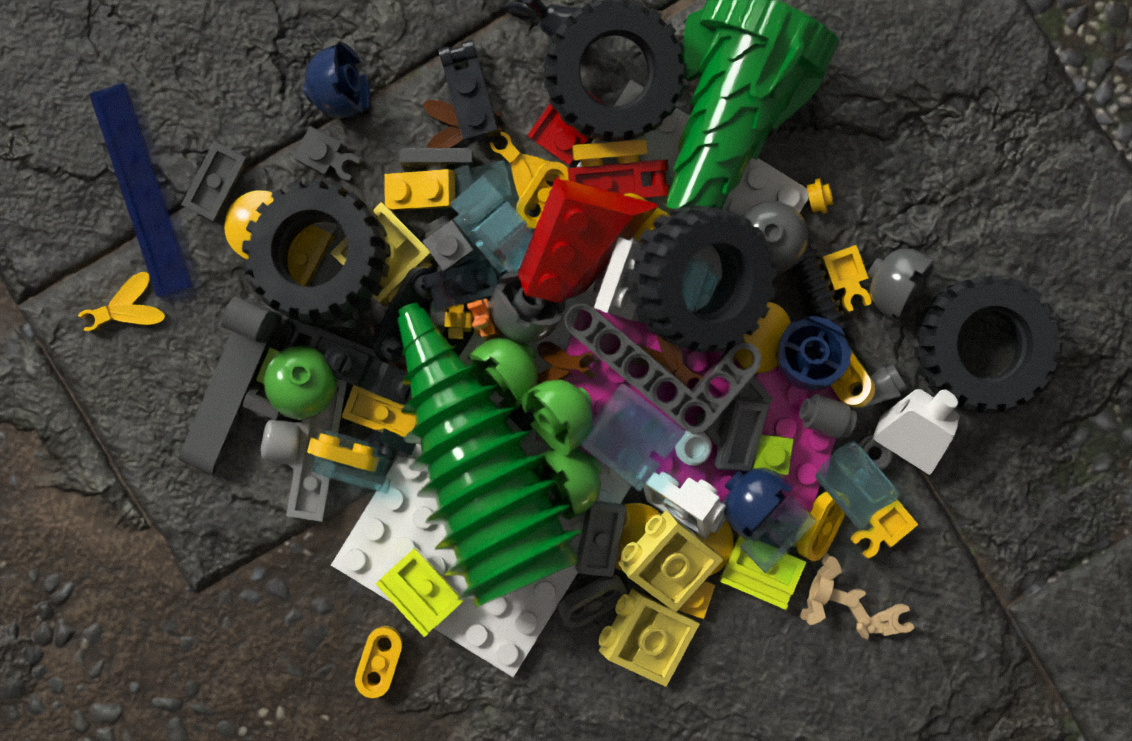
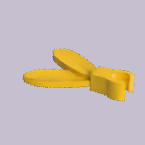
[490,132,558,211]
[78,272,165,332]

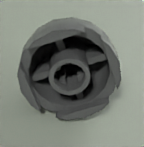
[744,201,808,274]
[868,249,935,322]
[490,271,565,343]

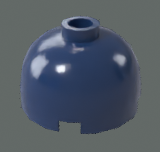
[303,43,371,118]
[776,316,852,391]
[723,467,794,540]

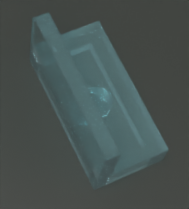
[311,430,391,494]
[815,439,900,529]

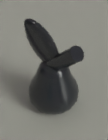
[504,0,581,39]

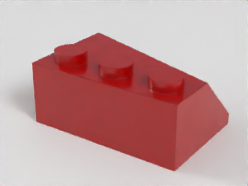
[517,178,658,303]

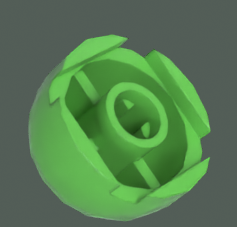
[467,337,539,410]
[264,345,337,420]
[522,380,593,455]
[534,448,602,520]

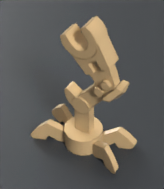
[800,553,914,639]

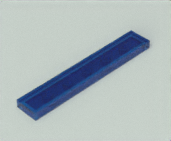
[89,83,194,298]

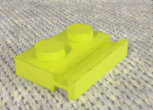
[719,534,806,610]
[375,547,464,637]

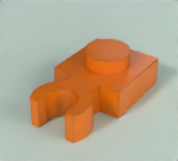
[467,299,504,341]

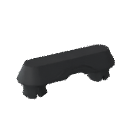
[373,267,434,362]
[324,345,412,404]

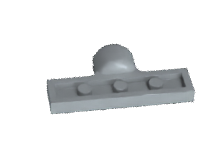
[261,378,347,522]

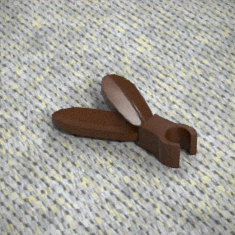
[423,99,504,148]
[631,336,702,386]
[537,342,602,385]

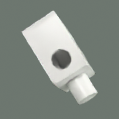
[872,389,960,475]

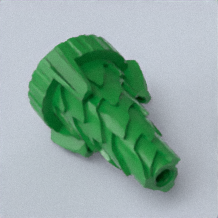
[666,0,840,212]

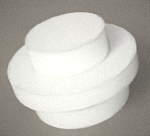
[675,430,712,465]

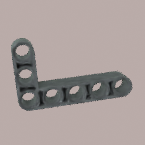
[179,296,282,475]
[565,303,761,433]

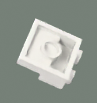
[594,237,641,322]
[642,469,726,540]

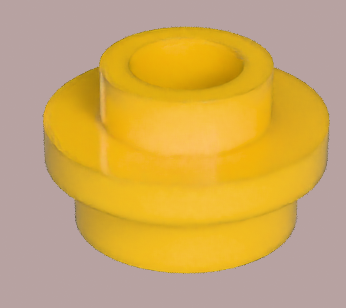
[807,178,834,214]

